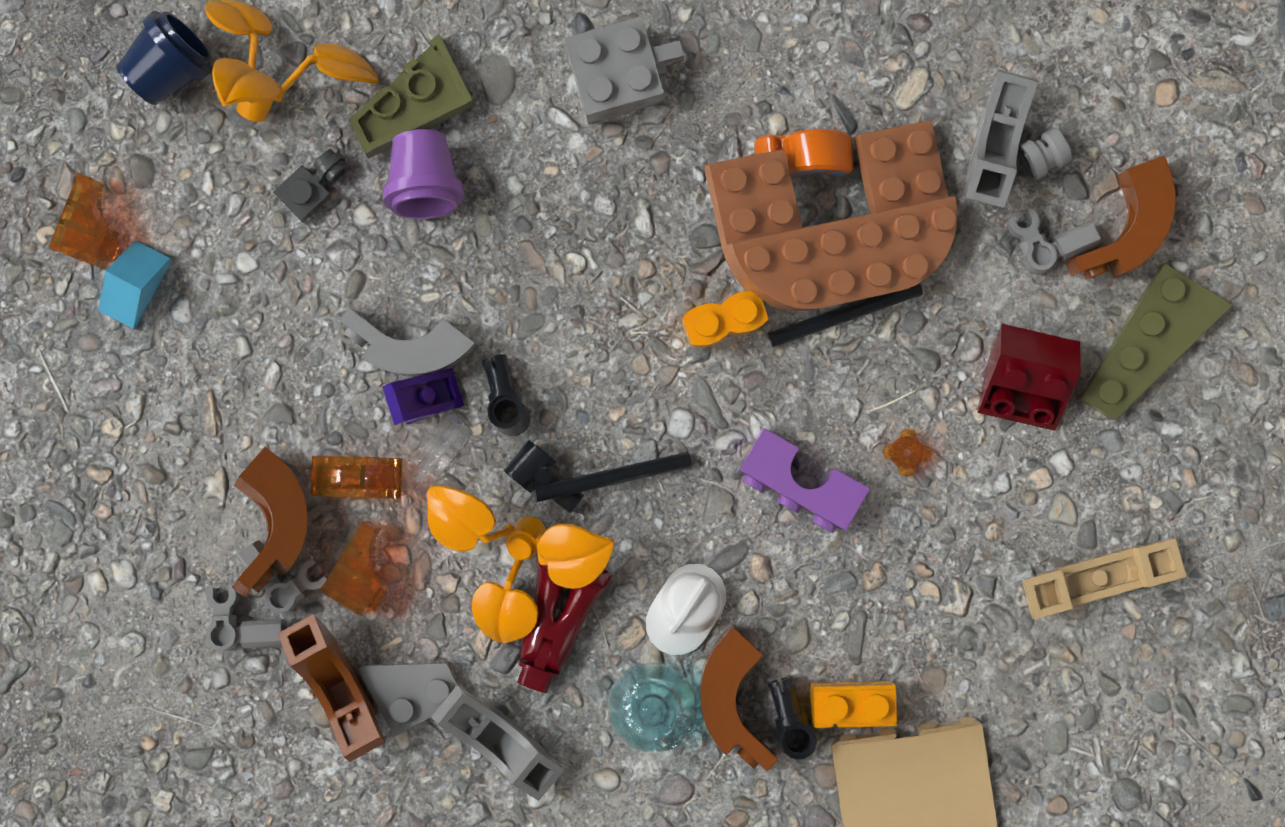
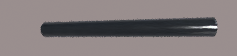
[767,283,923,348]
[533,452,692,503]

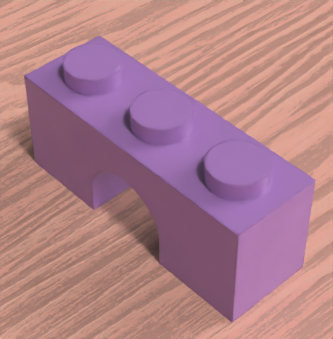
[738,428,870,533]

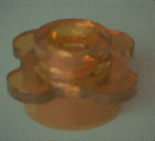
[883,429,931,477]

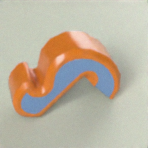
[754,129,854,178]

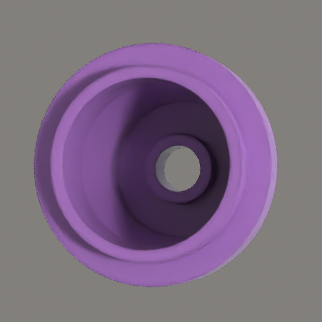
[383,129,464,219]

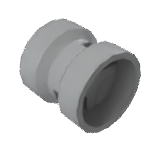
[1018,127,1073,181]

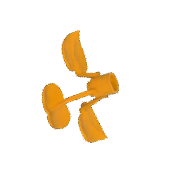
[205,0,380,122]
[427,485,615,644]

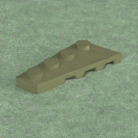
[1078,263,1233,420]

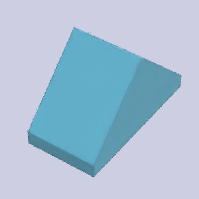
[98,240,172,330]

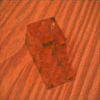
[48,173,120,270]
[311,456,403,499]
[320,521,388,616]

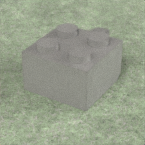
[564,16,685,124]

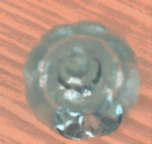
[608,662,697,752]

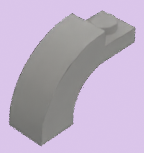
[965,69,1038,208]
[339,308,478,377]
[431,685,565,801]

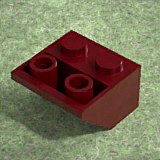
[977,324,1081,431]

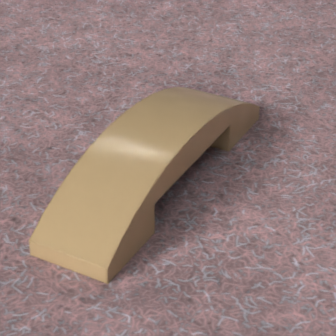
[1022,538,1186,619]

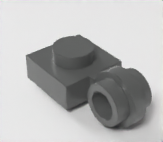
[273,149,348,223]

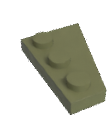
[349,34,475,159]

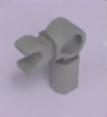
[1007,208,1101,275]
[236,540,330,613]
[206,587,286,651]

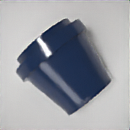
[116,11,212,105]

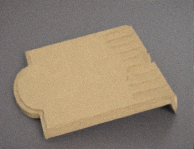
[831,717,998,827]

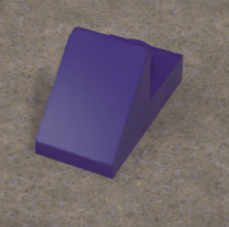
[382,368,465,425]

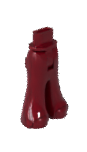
[517,559,613,693]

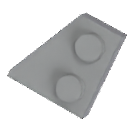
[358,662,461,737]

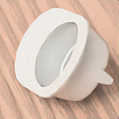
[646,564,726,655]

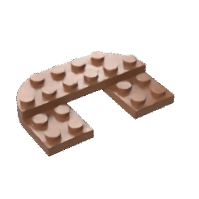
[704,120,957,311]

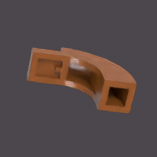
[1065,155,1176,280]
[232,447,308,598]
[278,614,385,762]
[699,625,778,772]

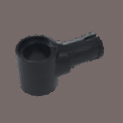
[482,354,531,436]
[504,440,584,513]
[767,676,817,760]

